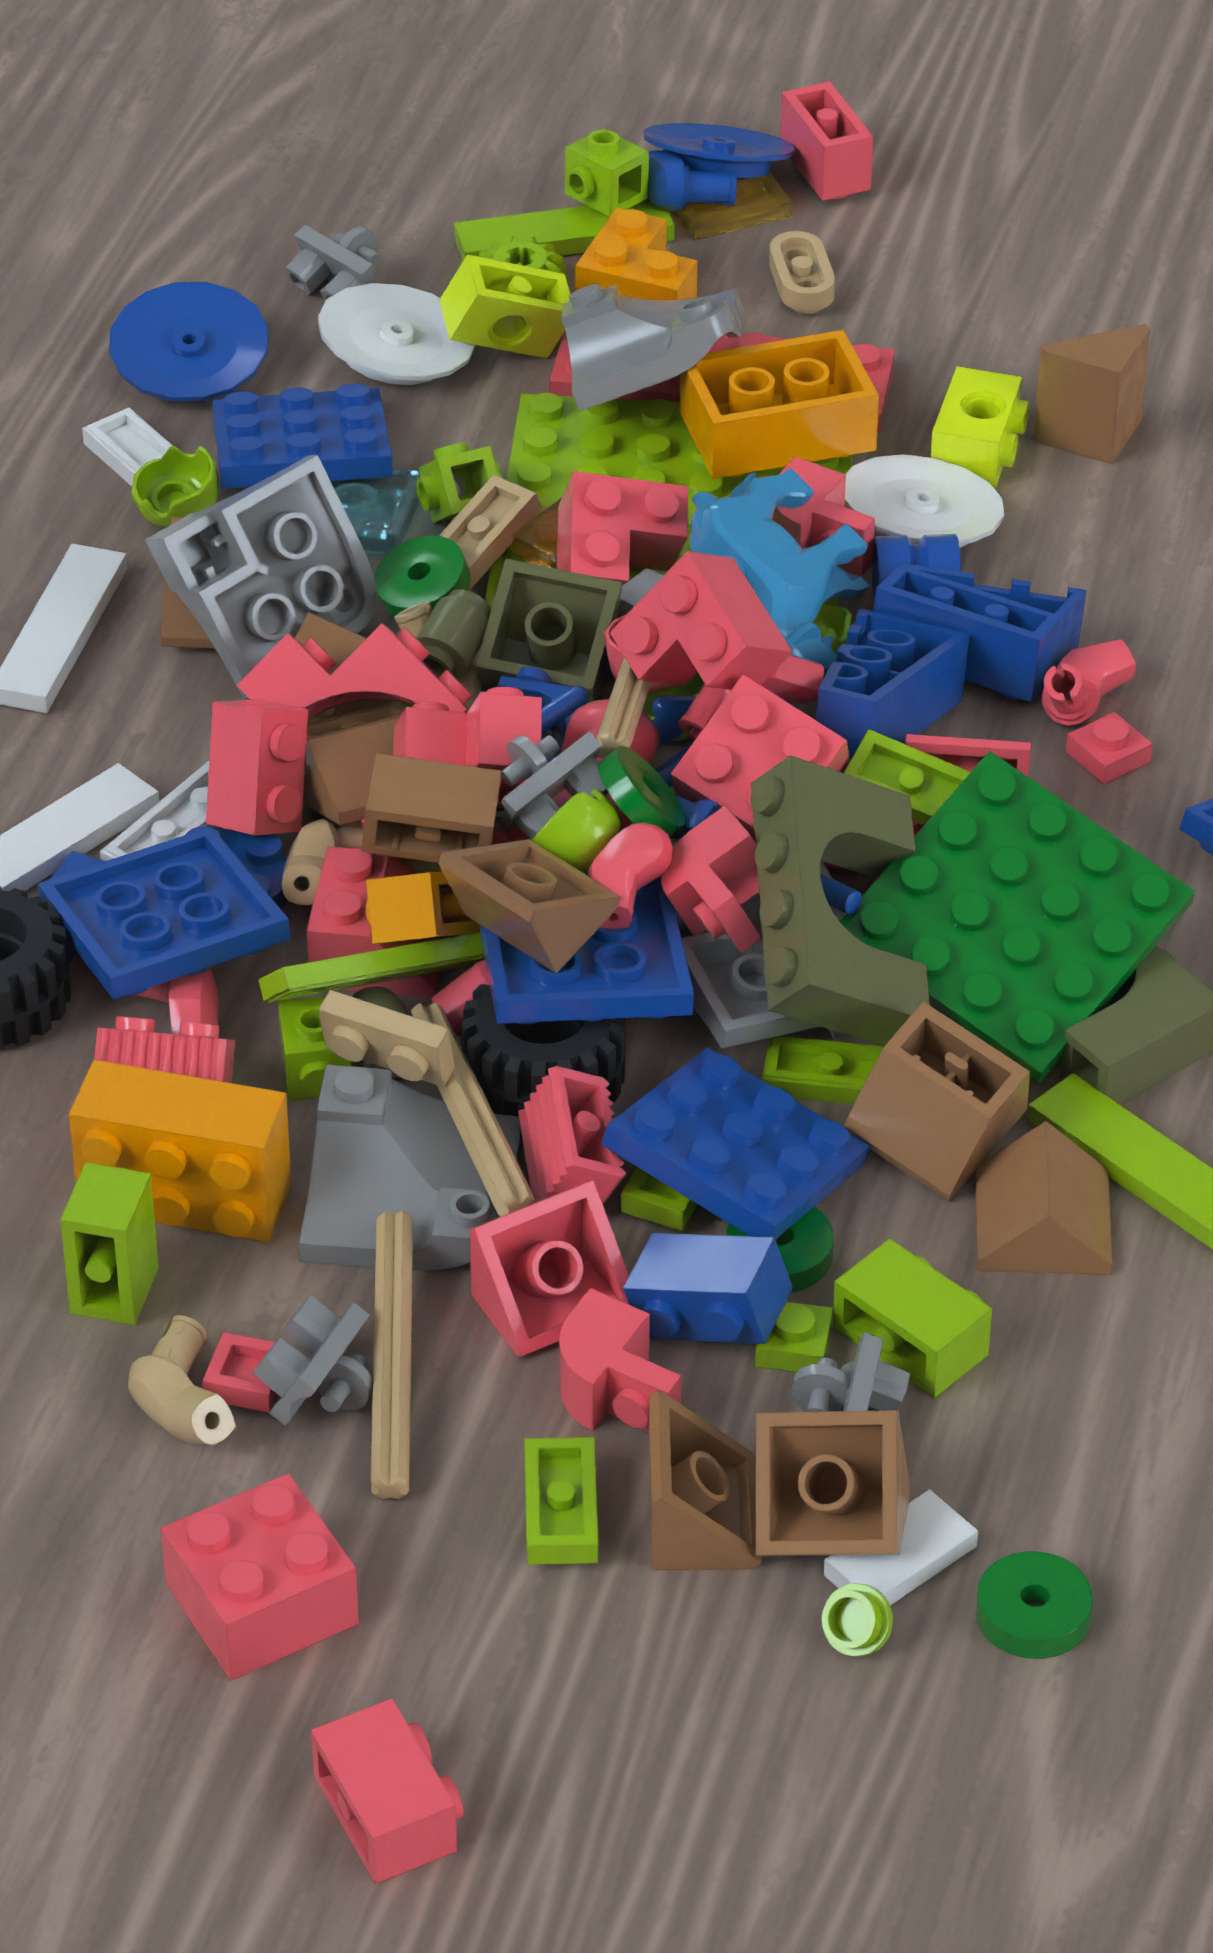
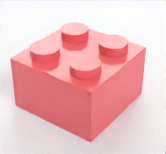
[671,674,850,840]
[161,1473,359,1681]

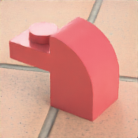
[772,456,875,577]
[661,806,762,954]
[559,1288,682,1432]

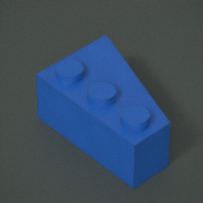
[873,563,1087,702]

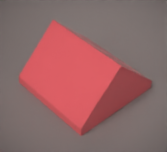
[470,1180,629,1357]

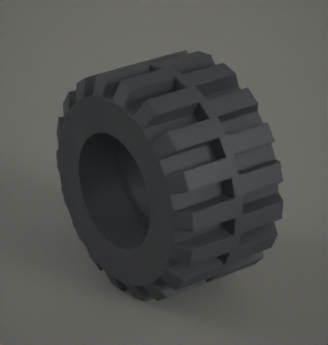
[0,886,71,1050]
[462,984,625,1116]

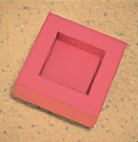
[1066,712,1153,784]
[202,1332,277,1413]

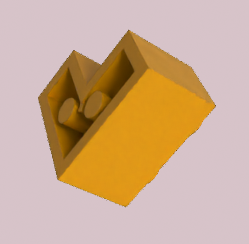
[575,207,698,300]

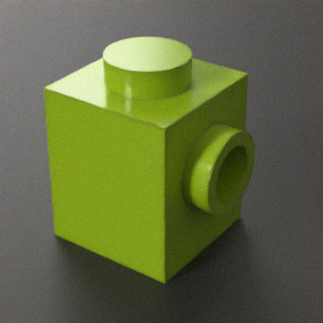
[278,996,351,1101]

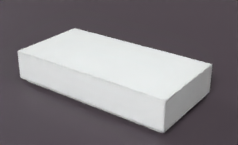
[82,408,173,486]
[824,1489,978,1606]

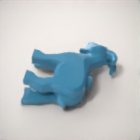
[689,468,870,677]

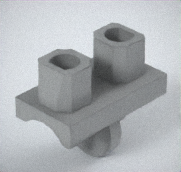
[285,225,382,301]
[495,731,609,839]
[252,1296,373,1426]
[791,1332,910,1412]

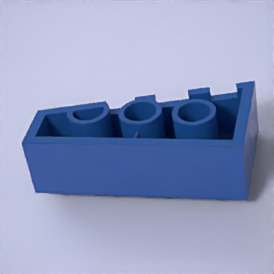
[816,608,970,761]

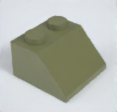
[476,558,622,701]

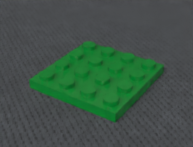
[840,751,1195,1084]

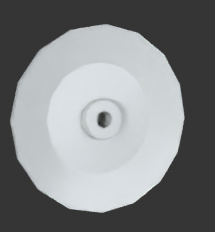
[317,283,476,385]
[845,454,1004,547]

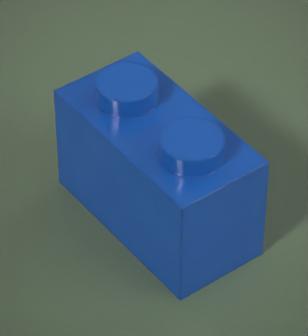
[623,1233,793,1344]

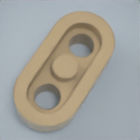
[769,231,835,314]

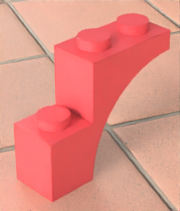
[236,623,473,721]

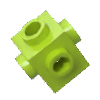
[565,128,649,217]
[416,442,503,523]

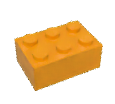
[680,330,879,479]
[69,1059,292,1243]

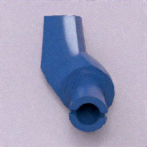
[648,150,737,212]

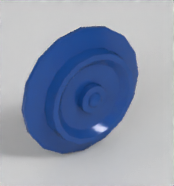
[643,123,795,178]
[109,282,268,401]

